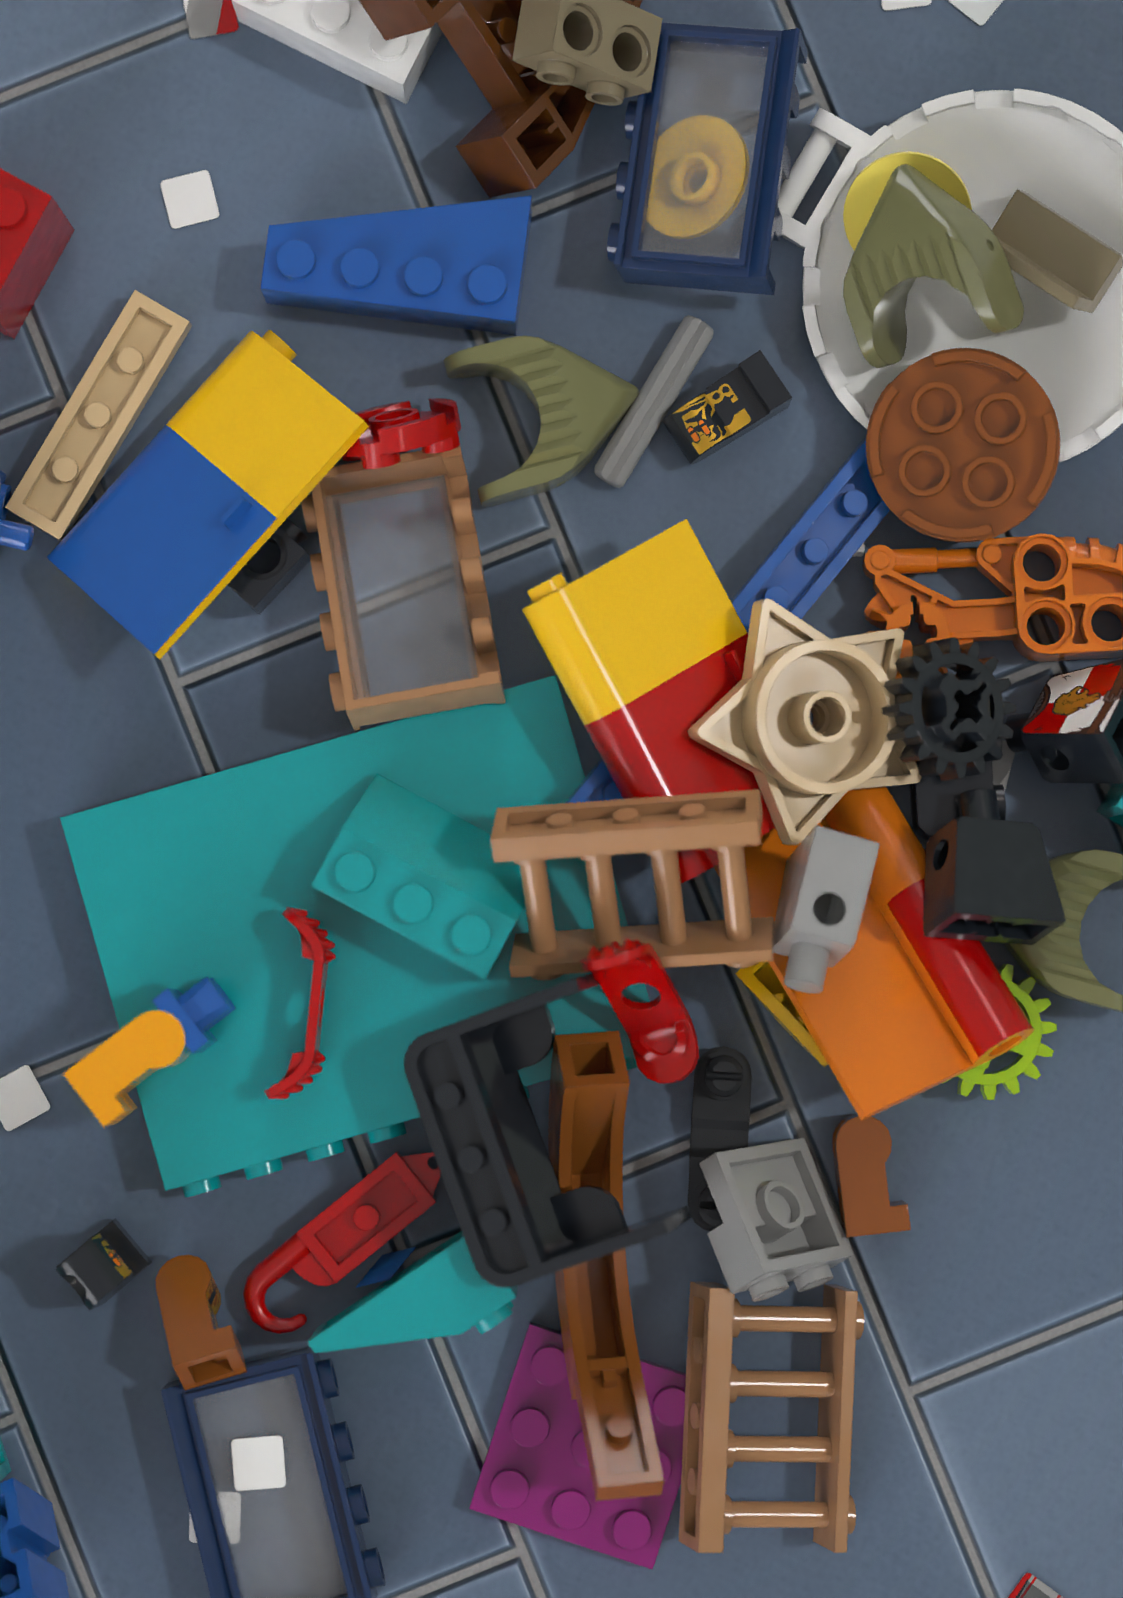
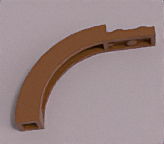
[548,1031,664,1501]

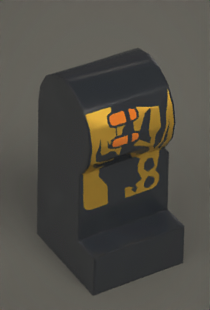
[663,350,792,464]
[55,1218,152,1311]

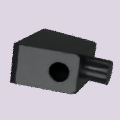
[923,788,1065,945]

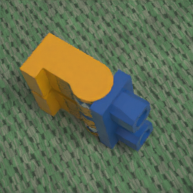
[63,976,237,1127]

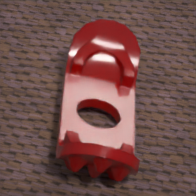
[264,906,336,1100]
[580,938,699,1084]

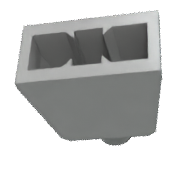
[773,825,880,993]

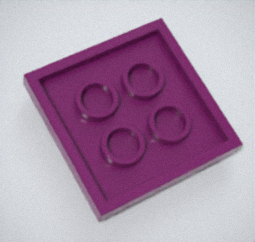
[469,1322,686,1570]

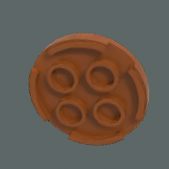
[866,348,1061,543]

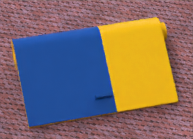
[47,329,369,659]

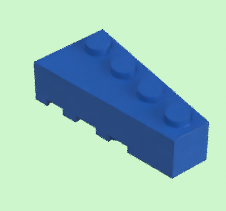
[260,195,532,336]

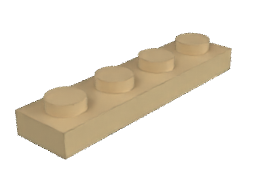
[5,290,192,541]

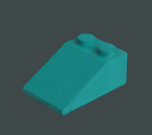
[307,1230,518,1353]

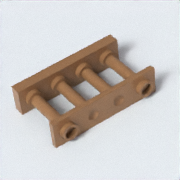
[490,790,775,980]
[679,1281,864,1553]

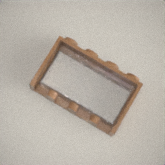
[302,446,506,731]

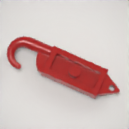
[243,1151,441,1334]

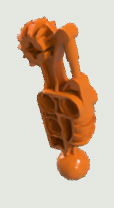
[862,533,1123,679]

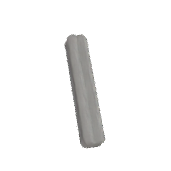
[594,315,714,488]

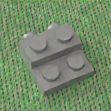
[699,1138,853,1302]

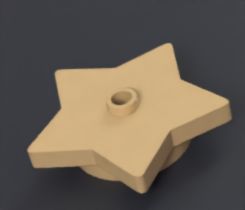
[688,599,922,845]

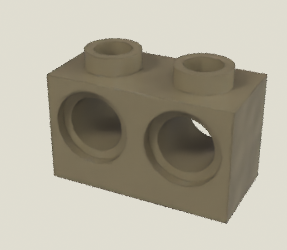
[512,0,663,106]

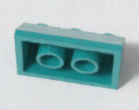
[311,774,548,980]

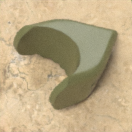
[843,164,1024,368]
[443,336,639,507]
[1003,849,1123,1013]

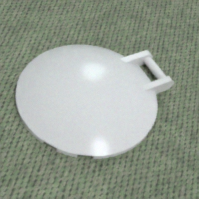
[778,89,1123,463]

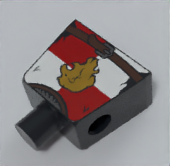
[1005,659,1123,784]

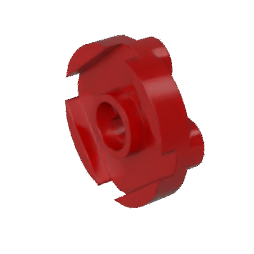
[342,398,461,469]

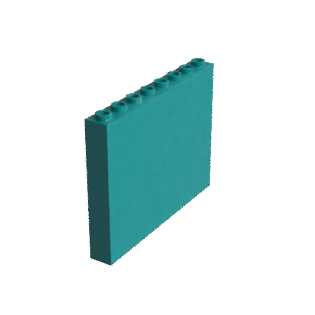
[60,675,650,1198]

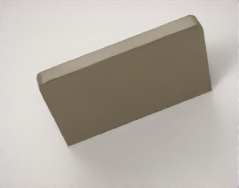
[992,189,1123,313]

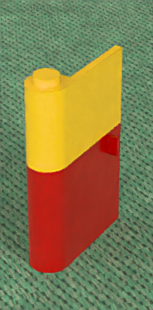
[522,519,776,883]

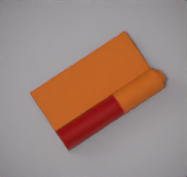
[713,786,1034,1121]

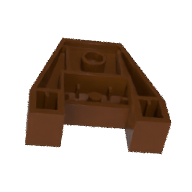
[359,0,643,198]

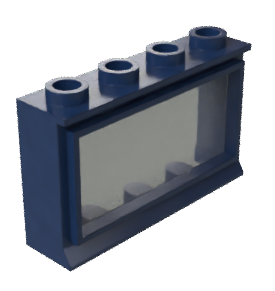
[607,23,808,295]
[161,1347,386,1598]

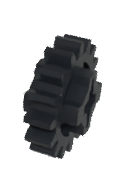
[882,637,1016,781]

